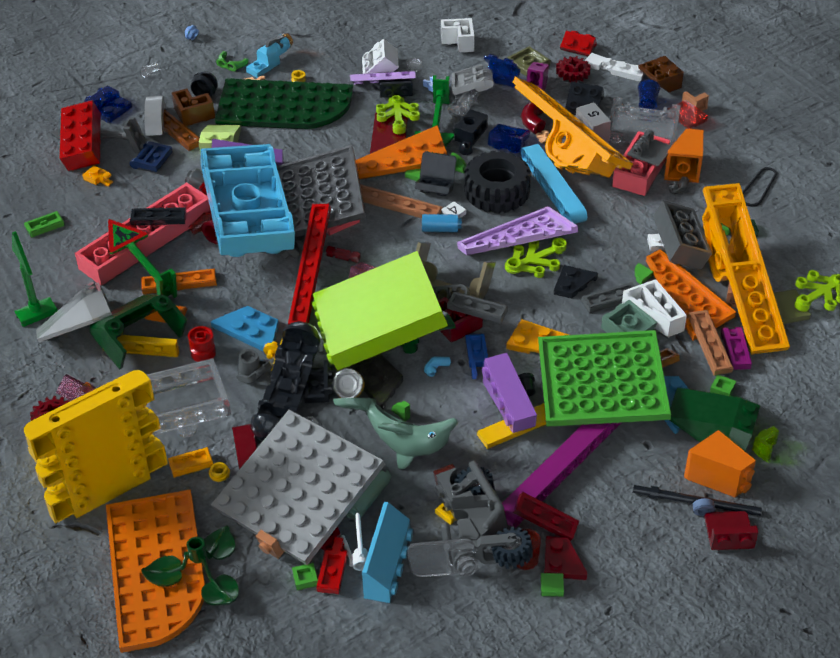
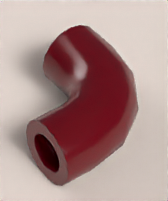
[521,101,546,135]

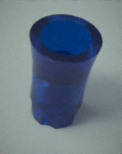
[637,79,660,117]

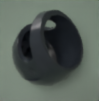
[190,71,218,97]

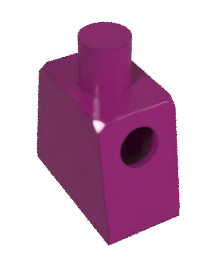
[527,62,549,91]

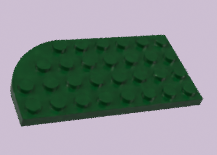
[215,78,353,129]

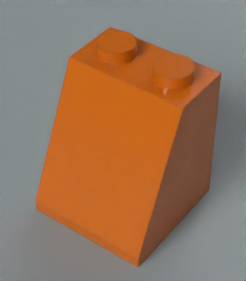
[664,129,704,183]
[684,430,756,497]

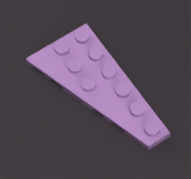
[457,206,578,255]

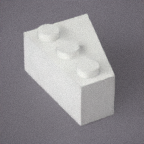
[622,279,687,337]

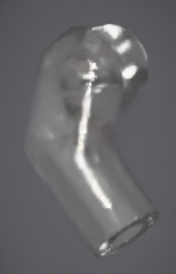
[140,62,160,78]

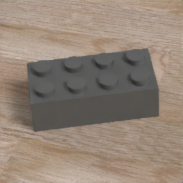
[653,200,712,270]

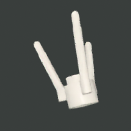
[341,513,373,571]

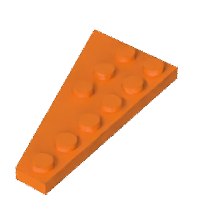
[356,125,448,179]
[646,249,736,341]

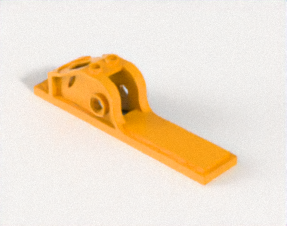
[512,76,633,178]
[702,183,790,355]

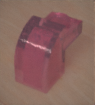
[56,374,96,401]

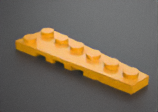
[506,319,568,354]

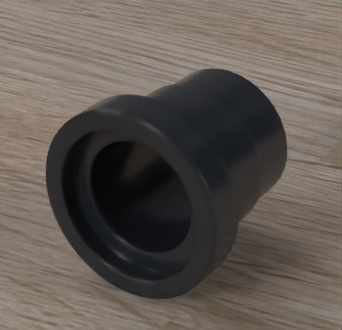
[518,373,536,397]

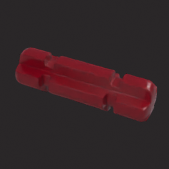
[326,246,361,263]

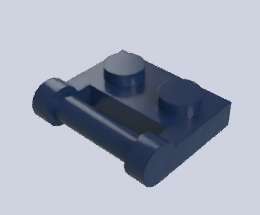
[129,141,173,172]

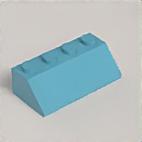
[362,502,413,603]

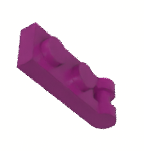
[721,327,752,370]

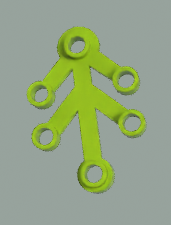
[376,95,420,134]
[505,238,567,278]
[794,270,840,312]

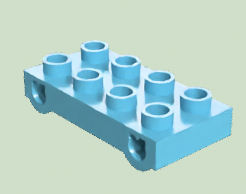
[201,144,295,257]

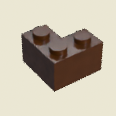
[172,88,215,126]

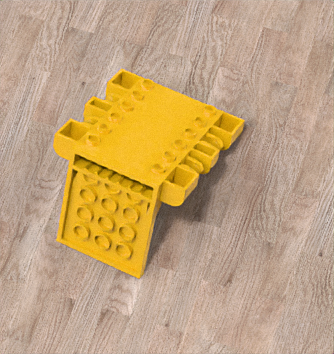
[24,370,168,524]

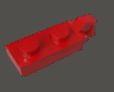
[317,537,347,594]

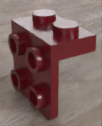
[705,511,758,550]

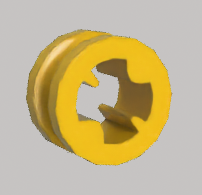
[291,70,306,82]

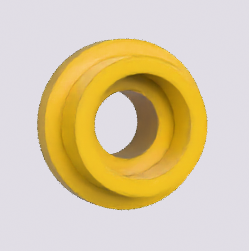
[209,462,230,482]

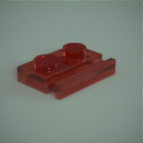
[667,100,708,129]

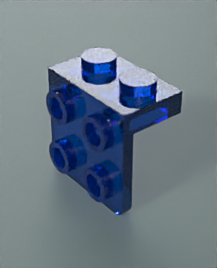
[483,54,521,88]

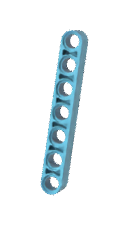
[521,144,588,224]

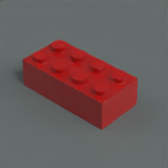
[59,100,101,171]

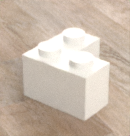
[441,18,474,53]

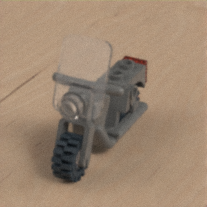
[407,460,533,577]

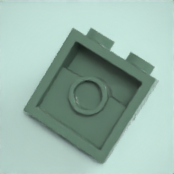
[601,300,657,333]

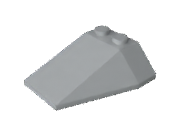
[36,282,112,342]

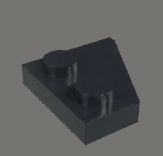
[554,265,598,299]

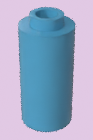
[422,214,462,232]

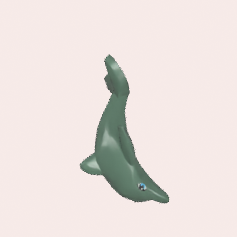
[333,398,458,470]

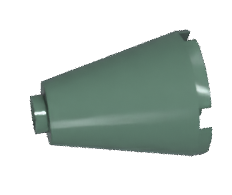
[346,470,391,520]

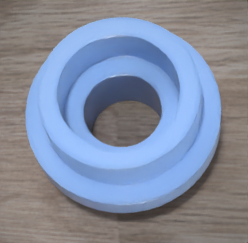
[185,25,199,40]

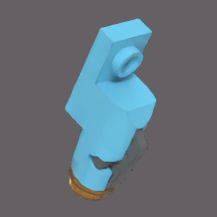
[246,34,293,78]

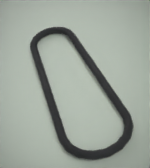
[742,167,777,206]

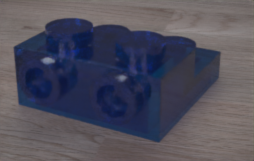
[84,85,132,123]
[488,124,530,153]

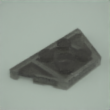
[343,353,403,409]

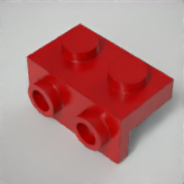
[560,30,597,56]

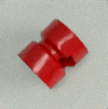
[188,326,216,363]

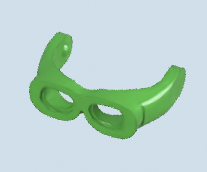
[216,51,249,71]

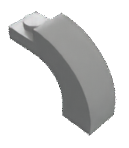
[145,96,167,136]

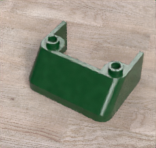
[89,295,187,370]

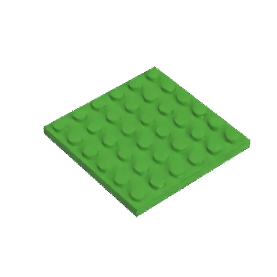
[538,330,671,427]

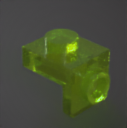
[752,426,779,462]

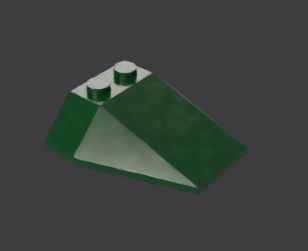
[669,387,760,451]

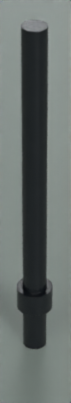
[633,485,762,516]

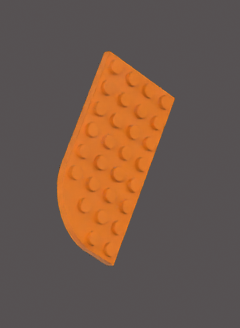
[106,489,205,653]

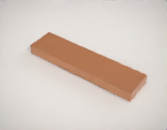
[688,310,733,376]

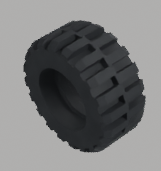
[464,151,531,213]

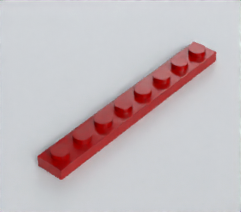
[288,203,331,325]

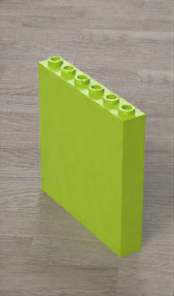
[312,251,448,371]

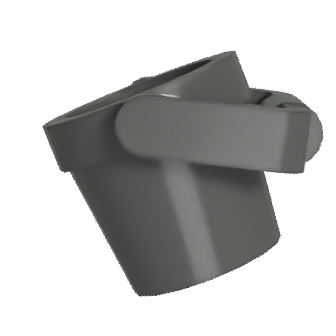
[236,349,272,383]

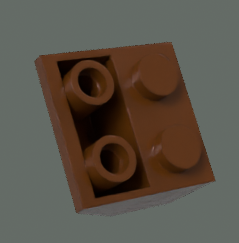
[638,56,684,93]

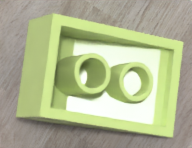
[199,125,241,155]

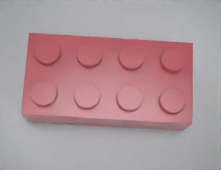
[612,131,670,196]

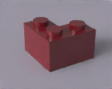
[438,297,483,343]

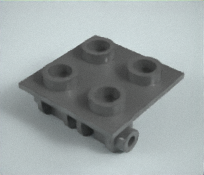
[627,130,671,167]

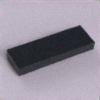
[130,207,187,225]

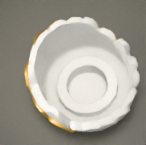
[332,368,365,398]

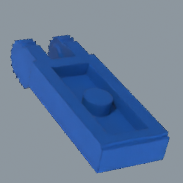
[465,334,488,379]

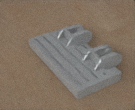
[452,64,494,95]

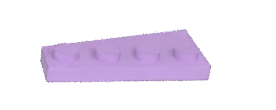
[350,71,416,84]

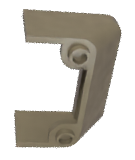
[416,242,496,300]

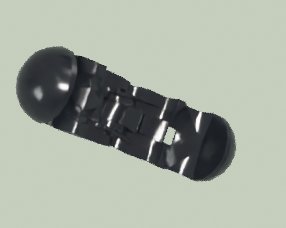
[250,321,320,441]

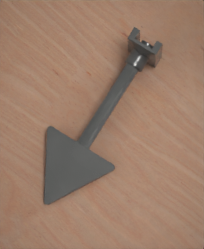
[51,117,146,153]

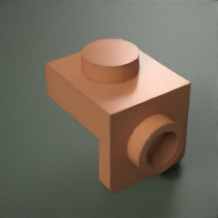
[256,530,284,559]

